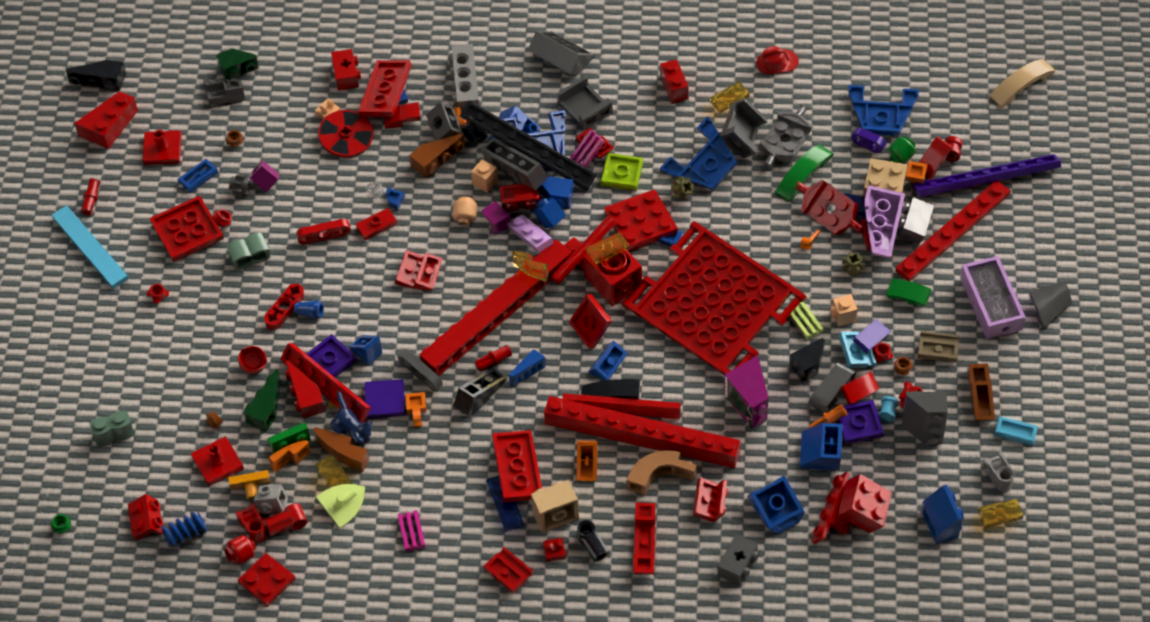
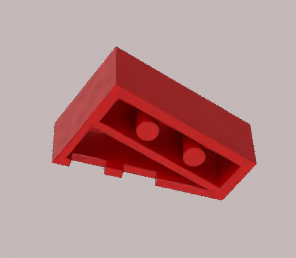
[74,91,138,149]

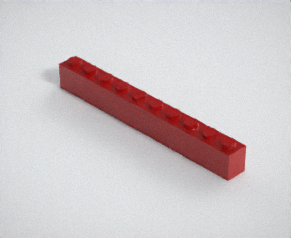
[419,239,572,376]
[544,396,741,469]

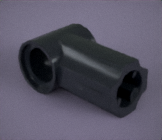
[577,520,609,562]

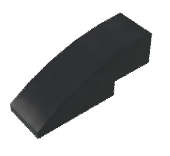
[581,379,640,399]

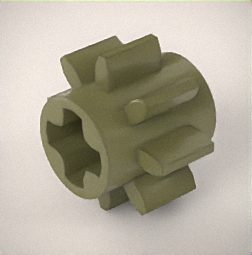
[670,176,694,199]
[842,252,865,276]

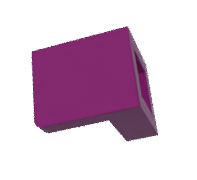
[249,160,279,192]
[481,201,510,235]

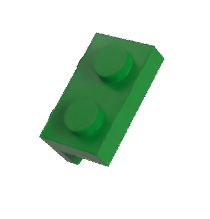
[267,422,311,454]

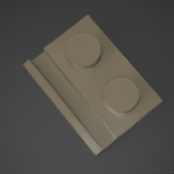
[918,331,960,363]

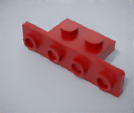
[811,472,851,544]

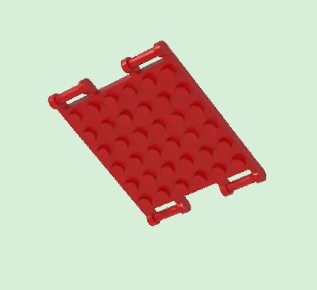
[621,221,807,376]

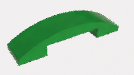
[775,144,834,202]

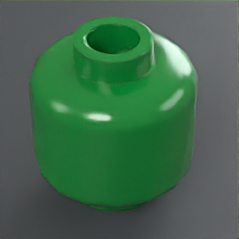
[888,136,916,164]

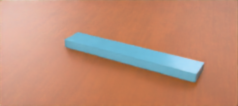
[51,205,128,289]

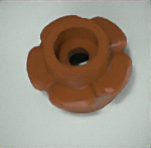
[226,130,244,147]
[894,357,913,375]
[205,411,223,429]

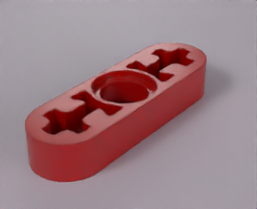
[296,219,351,245]
[264,283,305,330]

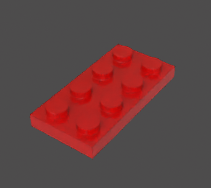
[358,60,412,117]
[492,430,542,503]

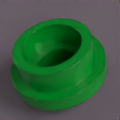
[51,514,71,534]

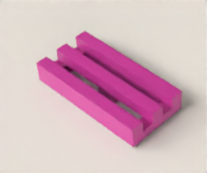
[570,130,605,168]
[398,510,426,552]

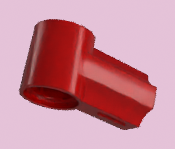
[264,503,308,536]

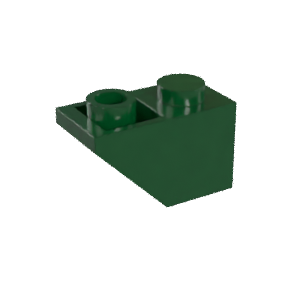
[216,49,259,80]

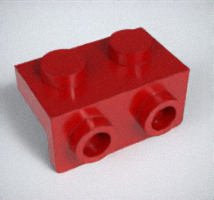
[692,478,728,523]
[127,494,163,541]

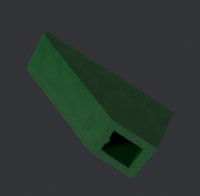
[244,369,281,432]

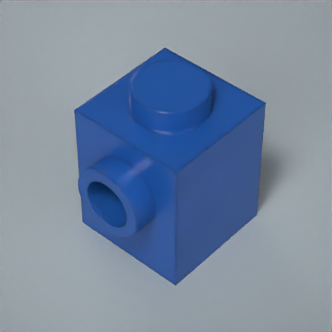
[533,198,566,228]

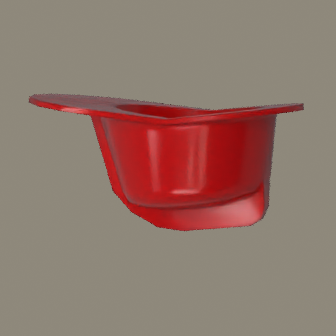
[756,46,799,75]

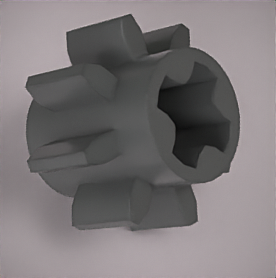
[229,173,251,197]

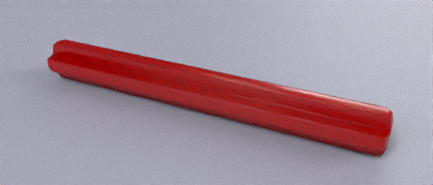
[552,216,615,284]

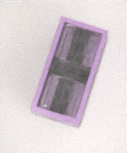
[960,256,1026,339]

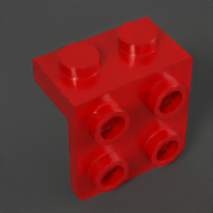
[499,183,540,212]

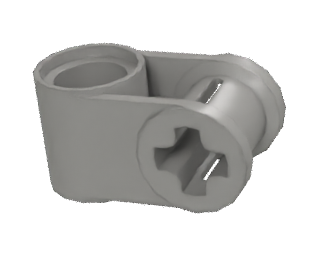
[982,452,1015,492]

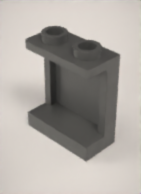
[557,76,613,131]
[720,98,768,158]

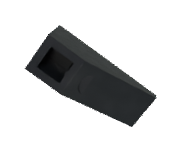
[66,60,127,90]

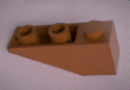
[409,133,465,178]

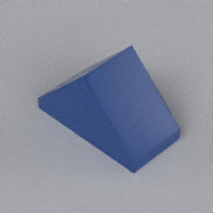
[348,335,383,365]

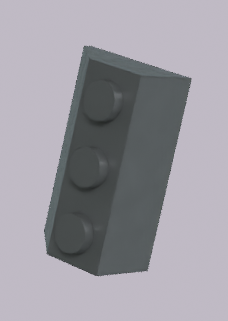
[528,31,595,76]
[902,391,948,445]

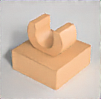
[315,98,341,119]

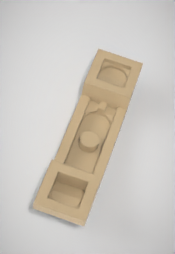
[989,59,1055,108]

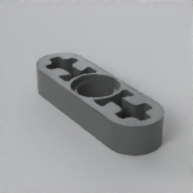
[397,349,443,391]

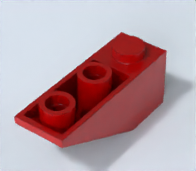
[284,361,325,419]

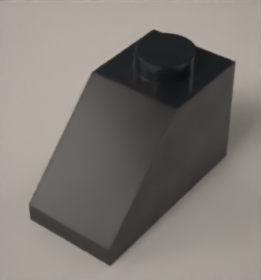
[789,338,825,381]

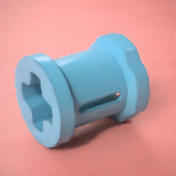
[878,396,899,422]

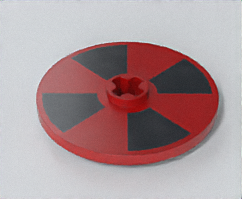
[318,110,373,158]

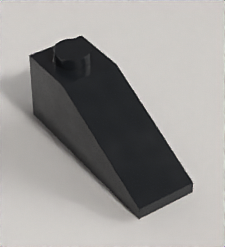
[453,368,508,416]

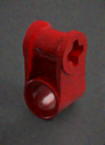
[235,503,267,543]

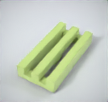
[789,302,823,340]

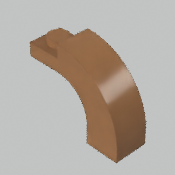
[627,451,697,496]

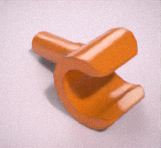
[800,229,821,250]

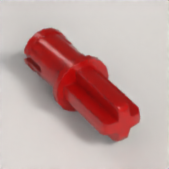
[475,345,512,371]

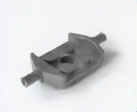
[759,105,812,168]

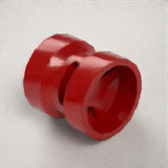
[944,136,963,162]

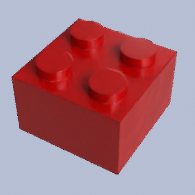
[838,474,892,534]

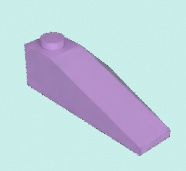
[864,185,905,259]

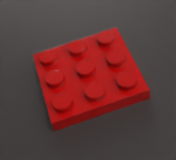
[604,189,678,251]
[149,196,224,262]

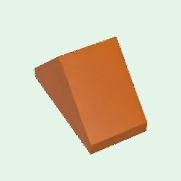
[577,441,598,481]

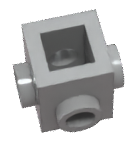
[254,484,288,514]

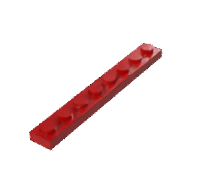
[895,181,1011,282]

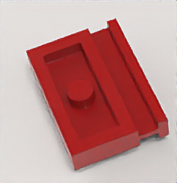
[483,547,534,594]

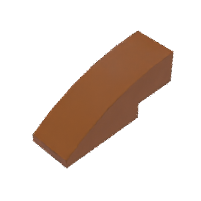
[967,363,995,421]
[314,427,369,472]

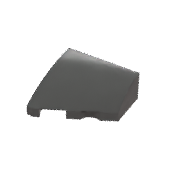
[203,77,245,105]
[1029,281,1072,329]

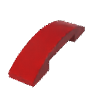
[634,503,656,575]

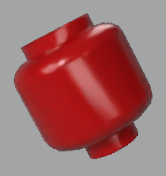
[224,535,256,565]

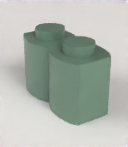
[226,233,270,270]
[89,410,135,447]

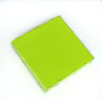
[600,153,644,191]

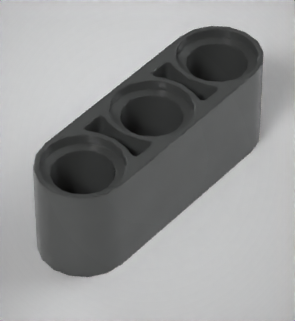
[808,363,856,413]

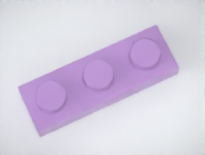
[507,214,554,253]

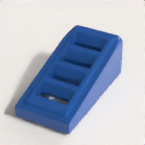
[509,349,546,387]

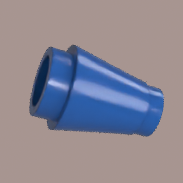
[294,300,324,319]

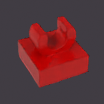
[543,537,566,562]

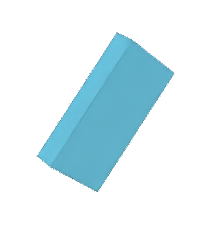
[994,416,1038,446]

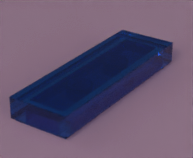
[486,475,524,532]

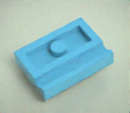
[839,332,877,368]

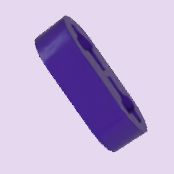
[851,128,886,153]

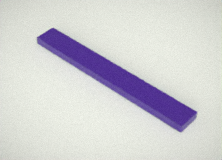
[912,154,1061,197]

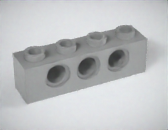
[449,44,479,112]

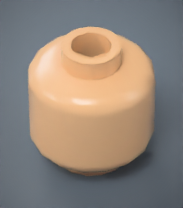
[452,197,477,226]

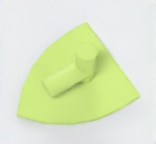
[316,484,365,528]

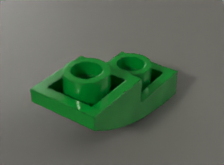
[886,278,932,307]

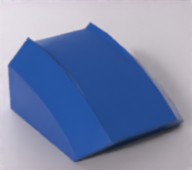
[747,475,805,534]

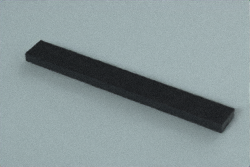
[459,100,597,191]

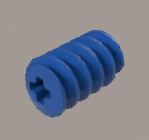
[161,511,207,547]

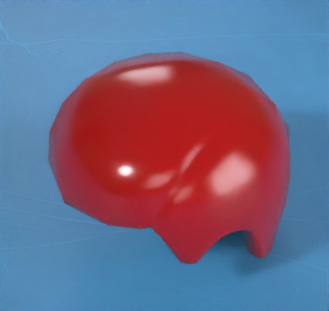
[238,346,267,375]

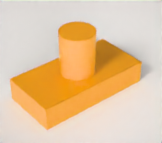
[228,470,271,500]

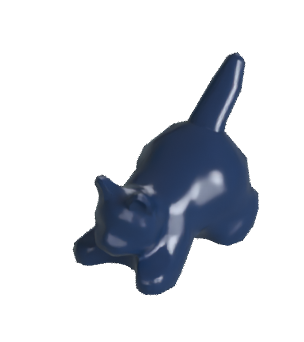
[330,391,373,444]

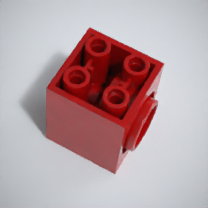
[583,236,642,307]

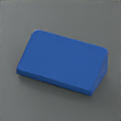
[588,341,628,381]

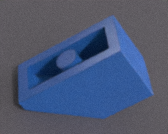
[537,176,574,208]

